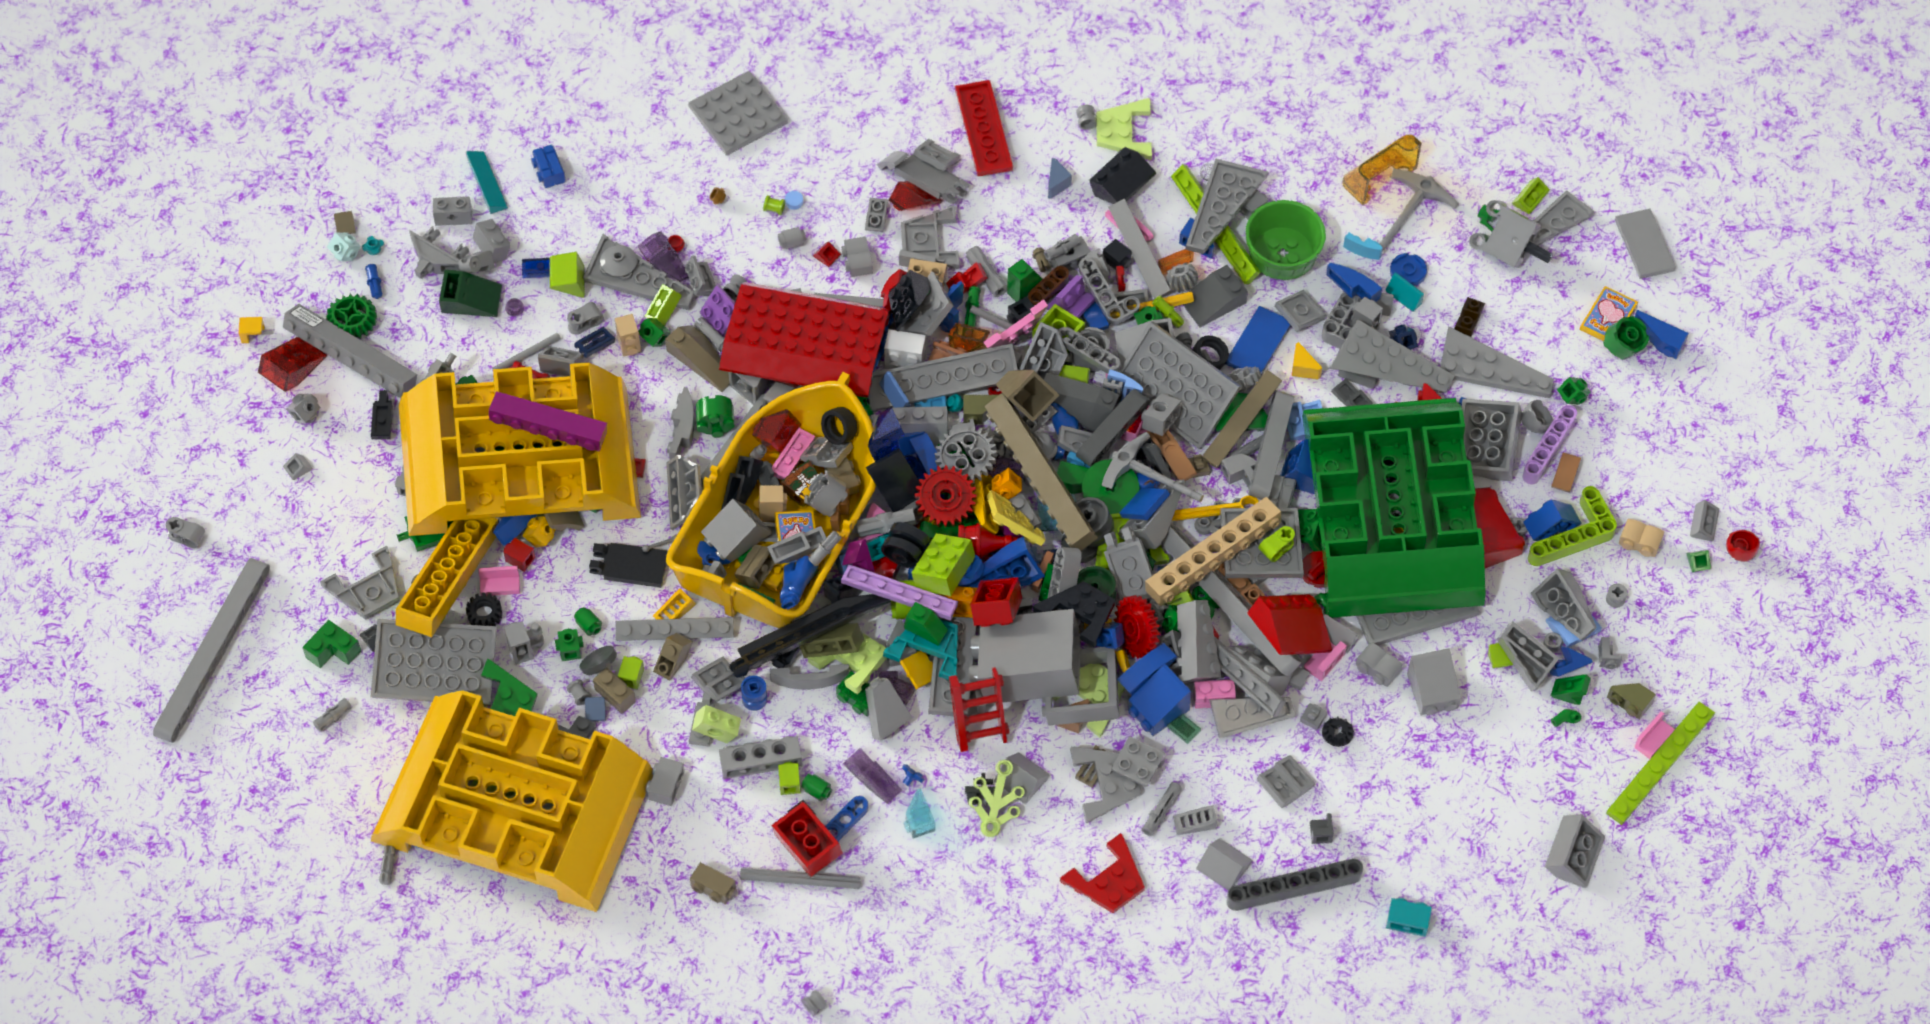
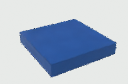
[1119,488,1170,520]

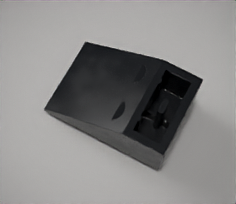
[889,270,930,331]

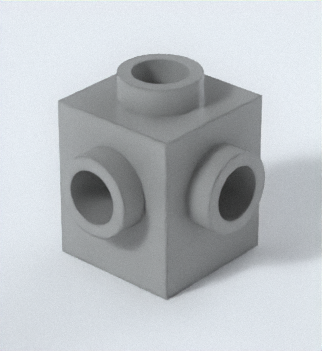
[286,393,321,423]

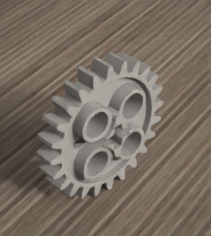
[935,425,998,484]

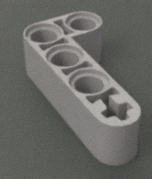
[1079,257,1140,325]
[1322,291,1362,349]
[1048,547,1081,626]

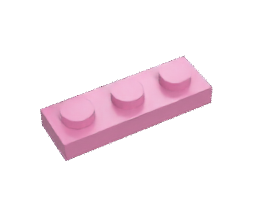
[772,428,815,480]

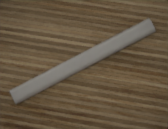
[492,333,561,370]

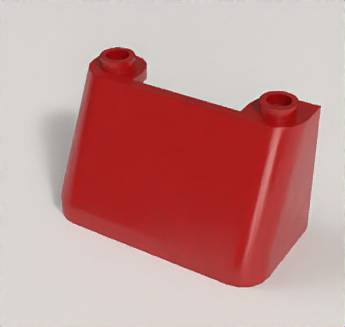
[1474,487,1525,569]

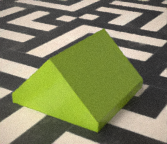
[550,251,585,298]

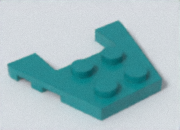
[883,618,958,680]

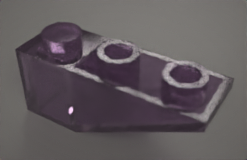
[637,231,689,282]

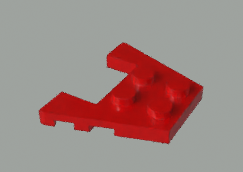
[1060,833,1145,914]

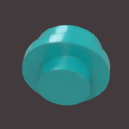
[947,394,963,412]

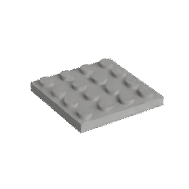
[688,71,788,156]
[1220,508,1304,578]

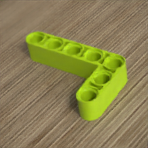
[1527,486,1617,566]

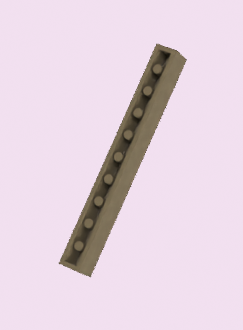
[985,393,1098,551]

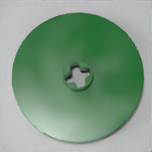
[1082,459,1139,514]

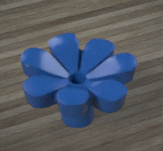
[902,764,925,786]

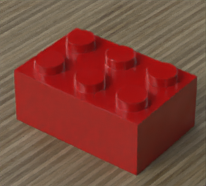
[970,577,1022,627]
[771,801,843,878]

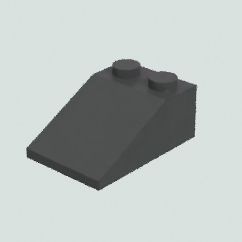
[1183,265,1248,327]

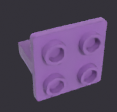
[1047,275,1095,318]
[700,285,735,337]

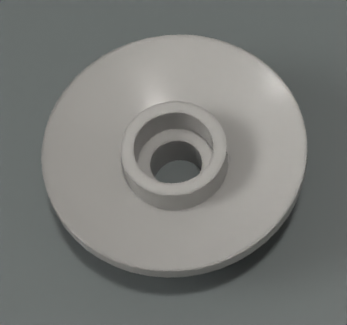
[600,245,637,277]

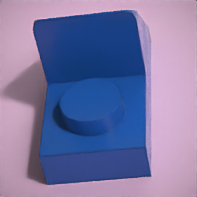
[1550,646,1593,677]

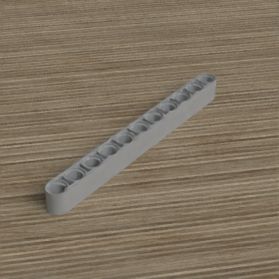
[1161,522,1302,677]
[153,558,270,743]

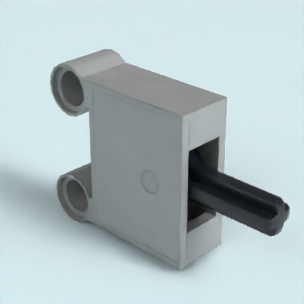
[1469,200,1553,268]

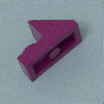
[842,539,875,573]

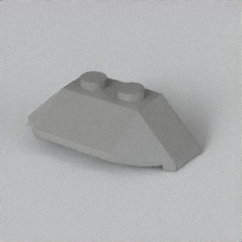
[1019,322,1068,379]
[666,454,702,530]

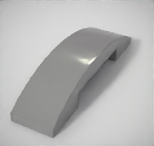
[770,664,849,690]

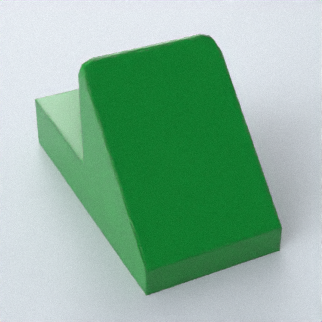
[1551,674,1591,705]

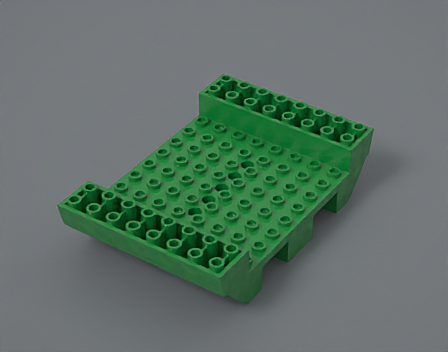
[1302,398,1486,618]

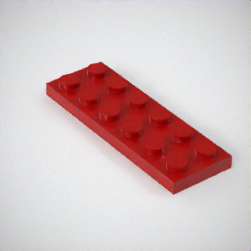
[955,80,1013,177]

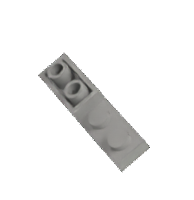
[667,387,695,460]

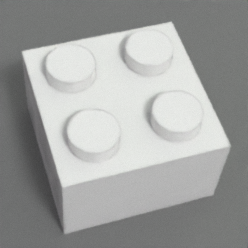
[884,329,926,369]

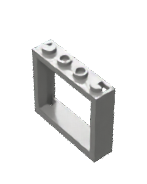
[1042,647,1119,726]

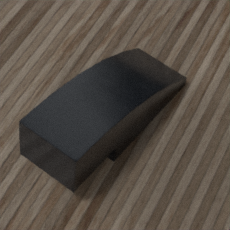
[721,455,763,510]

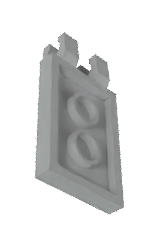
[894,154,970,204]
[1104,525,1154,600]

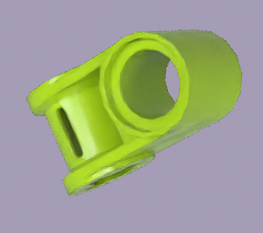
[1258,526,1295,562]

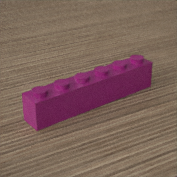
[489,391,607,452]

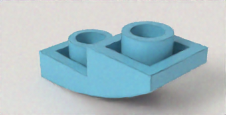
[1343,232,1383,260]

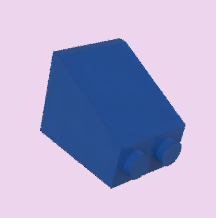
[1280,439,1315,494]
[1128,664,1191,736]

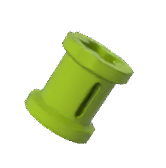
[763,195,785,215]

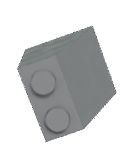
[728,372,770,405]
[701,499,772,562]
[1407,648,1461,715]

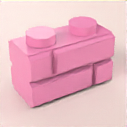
[1193,680,1236,709]

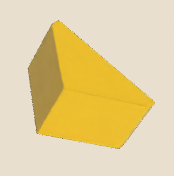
[1291,342,1322,380]

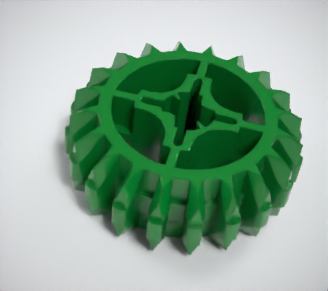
[326,293,377,340]

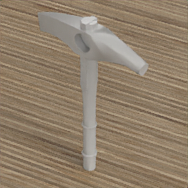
[1380,169,1459,250]
[1102,432,1204,502]

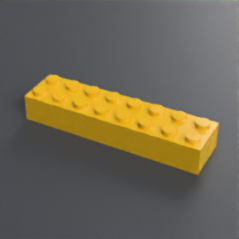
[396,518,498,637]

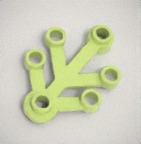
[969,760,1025,837]

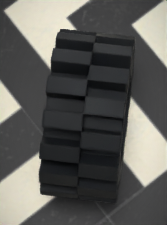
[466,592,503,627]

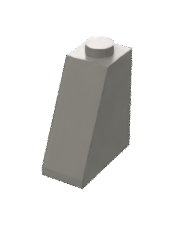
[865,677,912,741]

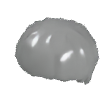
[1521,400,1553,434]

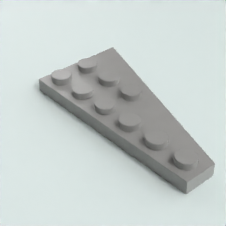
[1440,326,1554,398]

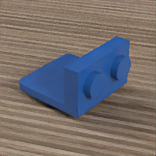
[939,281,964,336]

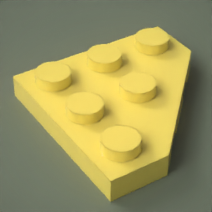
[987,490,1046,546]

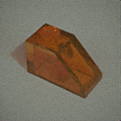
[948,323,990,353]

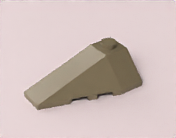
[665,325,730,392]

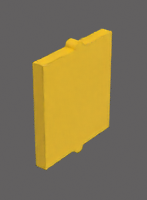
[900,651,933,690]

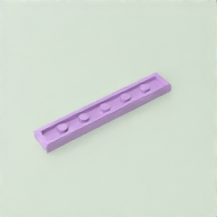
[841,564,958,621]

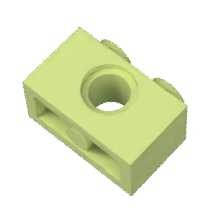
[692,705,741,743]

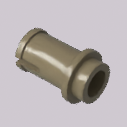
[1032,247,1051,272]

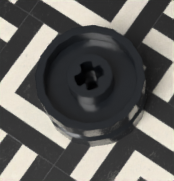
[881,522,931,569]

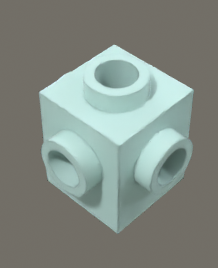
[327,233,361,261]

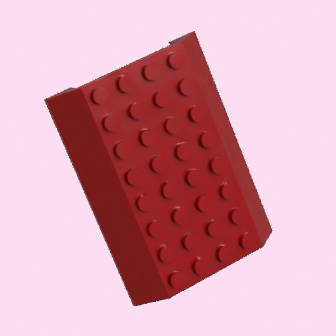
[719,282,892,398]

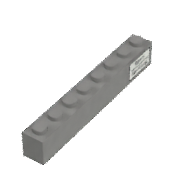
[283,304,417,398]

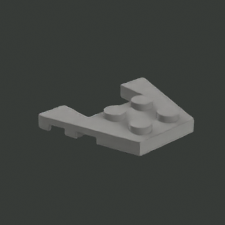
[901,205,959,269]
[888,272,953,336]
[320,546,400,619]
[1070,747,1141,823]

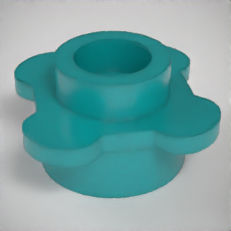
[362,236,384,255]

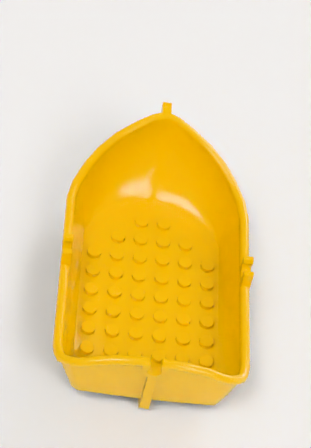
[666,372,879,628]

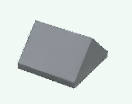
[538,346,584,376]
[994,752,1050,805]
[1196,838,1253,891]

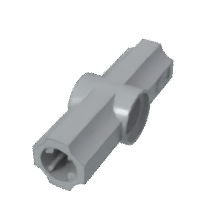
[856,508,916,537]

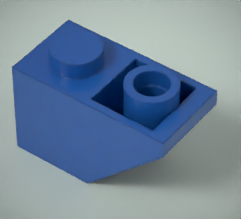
[1096,622,1125,649]

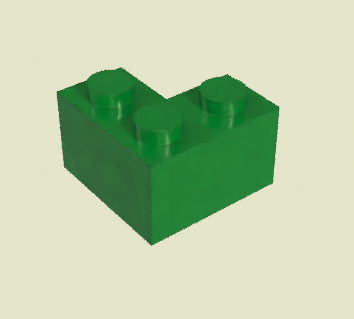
[302,619,361,669]

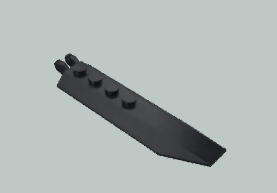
[729,594,891,678]

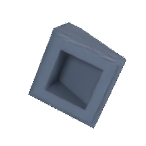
[585,697,606,722]

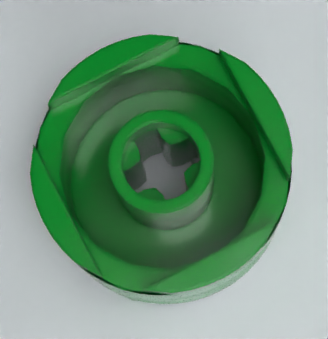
[1603,316,1649,360]
[696,395,735,438]

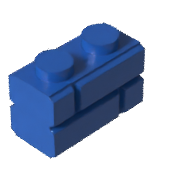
[531,144,566,188]

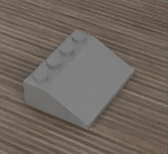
[1461,399,1522,481]

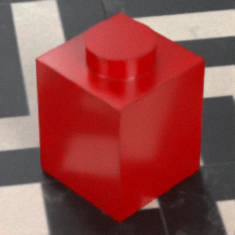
[503,538,535,572]

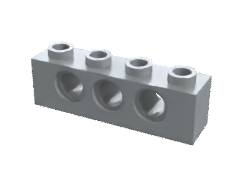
[719,736,802,779]

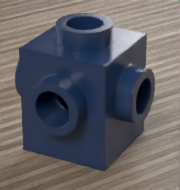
[1389,325,1418,350]

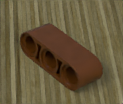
[1028,266,1069,306]

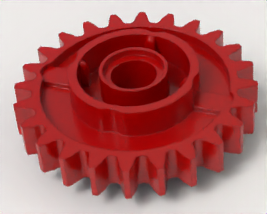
[915,465,977,528]
[1113,595,1160,659]

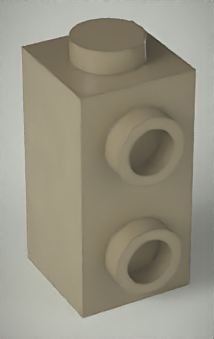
[690,862,737,905]

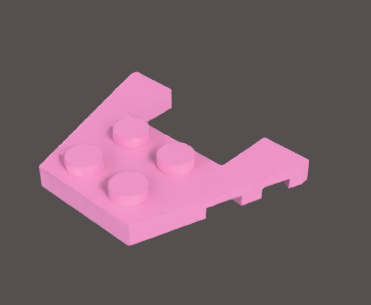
[983,300,1048,348]

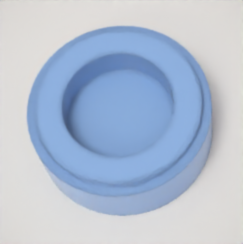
[785,191,803,210]

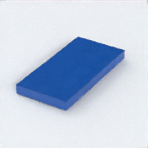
[1225,306,1291,375]

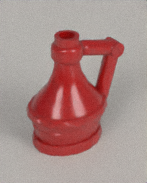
[958,523,1017,561]

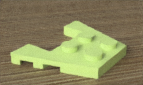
[1096,98,1152,160]
[807,633,887,694]
[1052,663,1125,738]

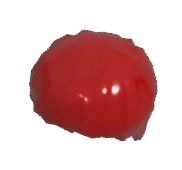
[1726,530,1760,562]

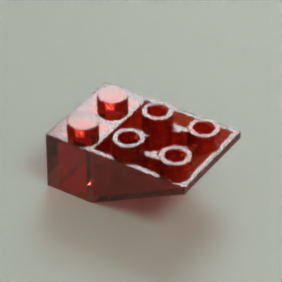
[257,336,327,392]

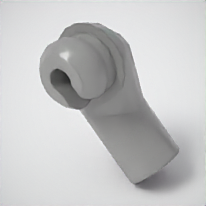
[749,444,767,460]

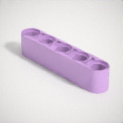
[1522,405,1577,484]

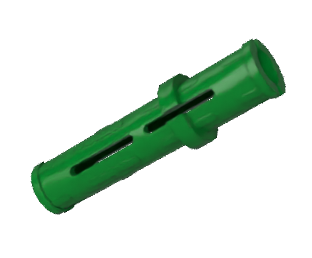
[962,286,981,340]

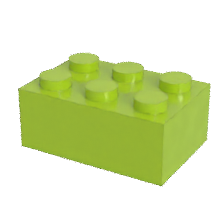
[912,533,975,596]

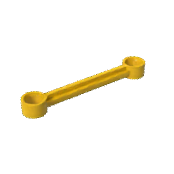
[1172,495,1259,521]

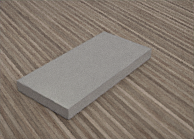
[1615,208,1676,279]

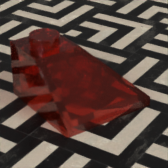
[888,181,943,211]
[752,409,801,455]

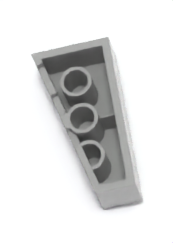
[1177,600,1221,683]

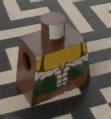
[780,459,819,507]

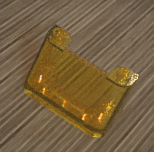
[1342,134,1422,206]

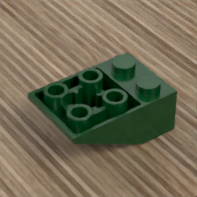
[439,270,502,317]

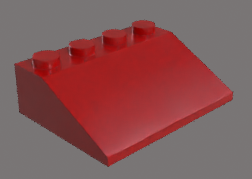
[1247,594,1333,655]

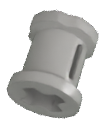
[567,679,592,706]

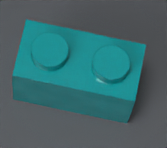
[1386,898,1432,937]

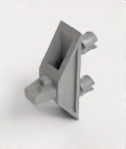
[409,226,470,279]

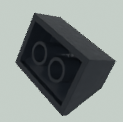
[1089,147,1156,204]

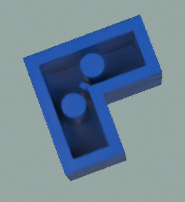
[1523,500,1582,541]

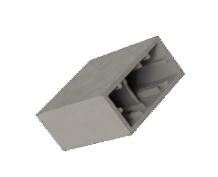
[969,609,1081,704]

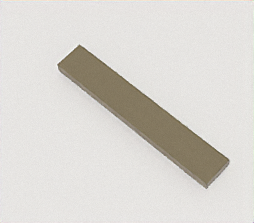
[1202,370,1282,469]

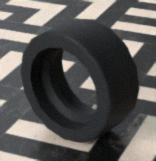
[1192,335,1229,370]
[821,407,857,445]

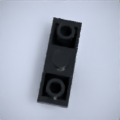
[823,576,863,603]

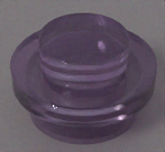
[505,298,524,316]

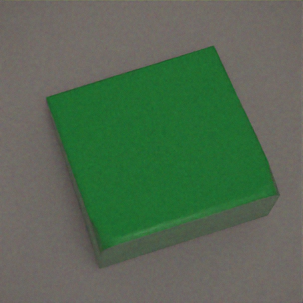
[1686,550,1711,572]

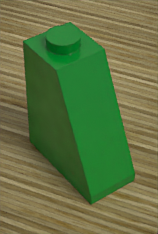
[1007,259,1043,302]

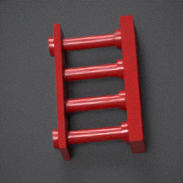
[949,667,1010,752]

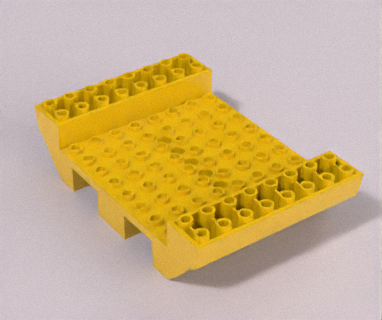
[399,362,641,536]
[371,691,654,912]

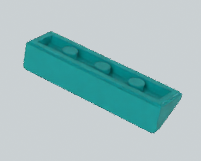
[466,151,508,214]

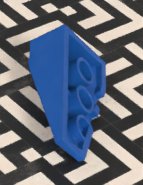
[959,537,1045,587]

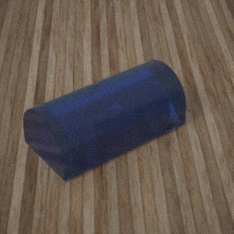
[522,258,550,279]

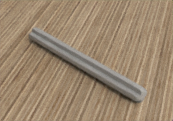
[740,868,861,889]

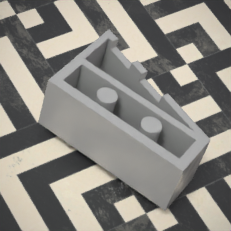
[1496,621,1560,691]
[1227,645,1292,696]

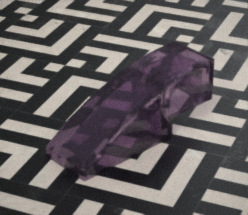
[843,748,902,804]

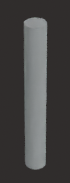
[970,305,1014,329]

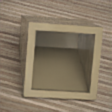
[996,370,1059,422]

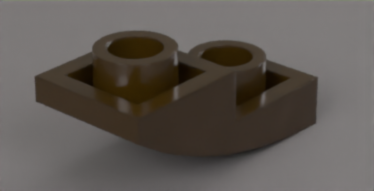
[1454,297,1485,337]

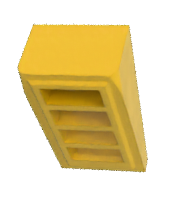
[653,588,696,620]

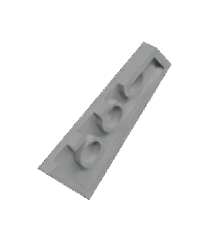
[1532,190,1595,245]
[1209,697,1295,738]

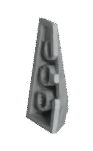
[1531,568,1596,640]

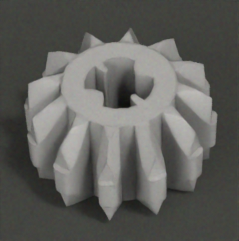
[1166,262,1198,293]

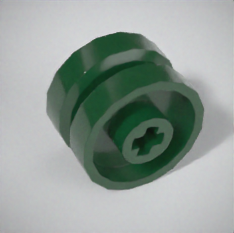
[1077,566,1116,602]

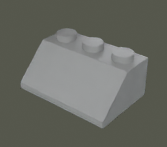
[890,406,948,449]
[1545,814,1605,888]

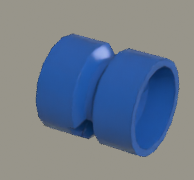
[741,675,767,711]

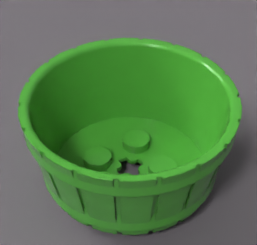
[1246,200,1326,280]

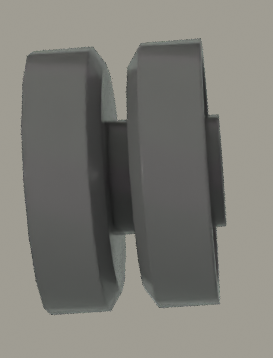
[1076,497,1114,547]

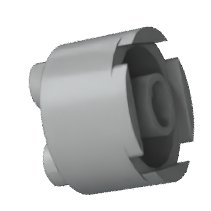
[1072,327,1110,372]
[804,470,848,517]

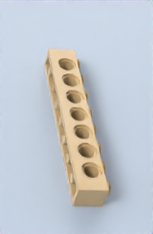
[1145,497,1281,606]

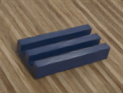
[574,326,615,358]

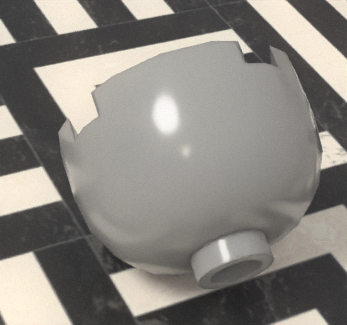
[1084,248,1114,286]

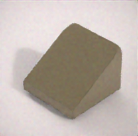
[334,211,356,234]

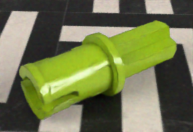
[1152,295,1184,328]

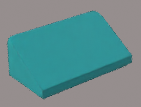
[1386,273,1424,312]

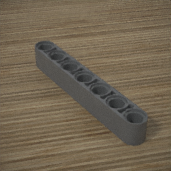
[1226,859,1363,911]

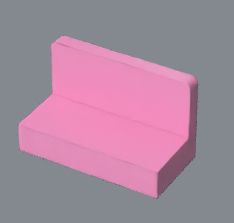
[479,566,520,596]
[1304,641,1347,681]
[1634,711,1675,759]

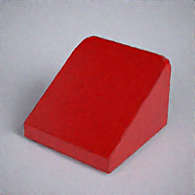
[813,241,841,267]

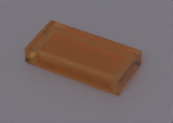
[1158,249,1194,274]

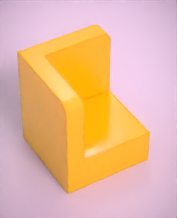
[239,317,265,343]

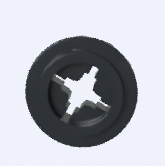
[1322,716,1354,747]

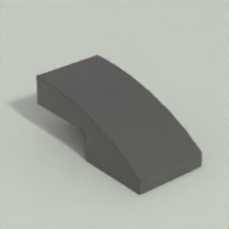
[1331,378,1373,406]

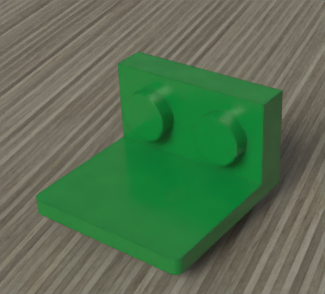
[1298,509,1322,551]

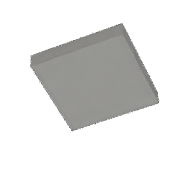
[1274,290,1327,332]

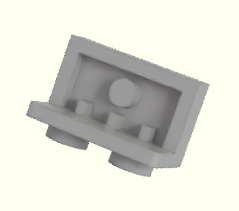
[685,256,716,296]

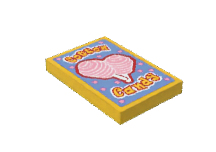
[1579,286,1638,341]
[774,510,820,568]

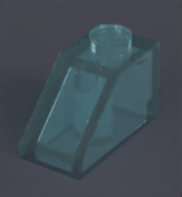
[903,788,935,839]

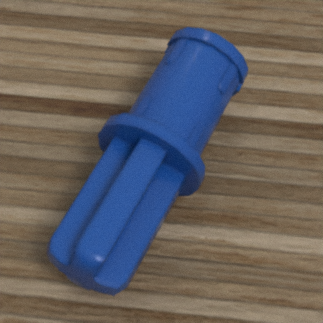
[365,264,382,299]

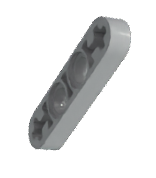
[1058,327,1120,374]

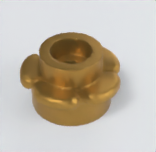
[710,187,726,204]

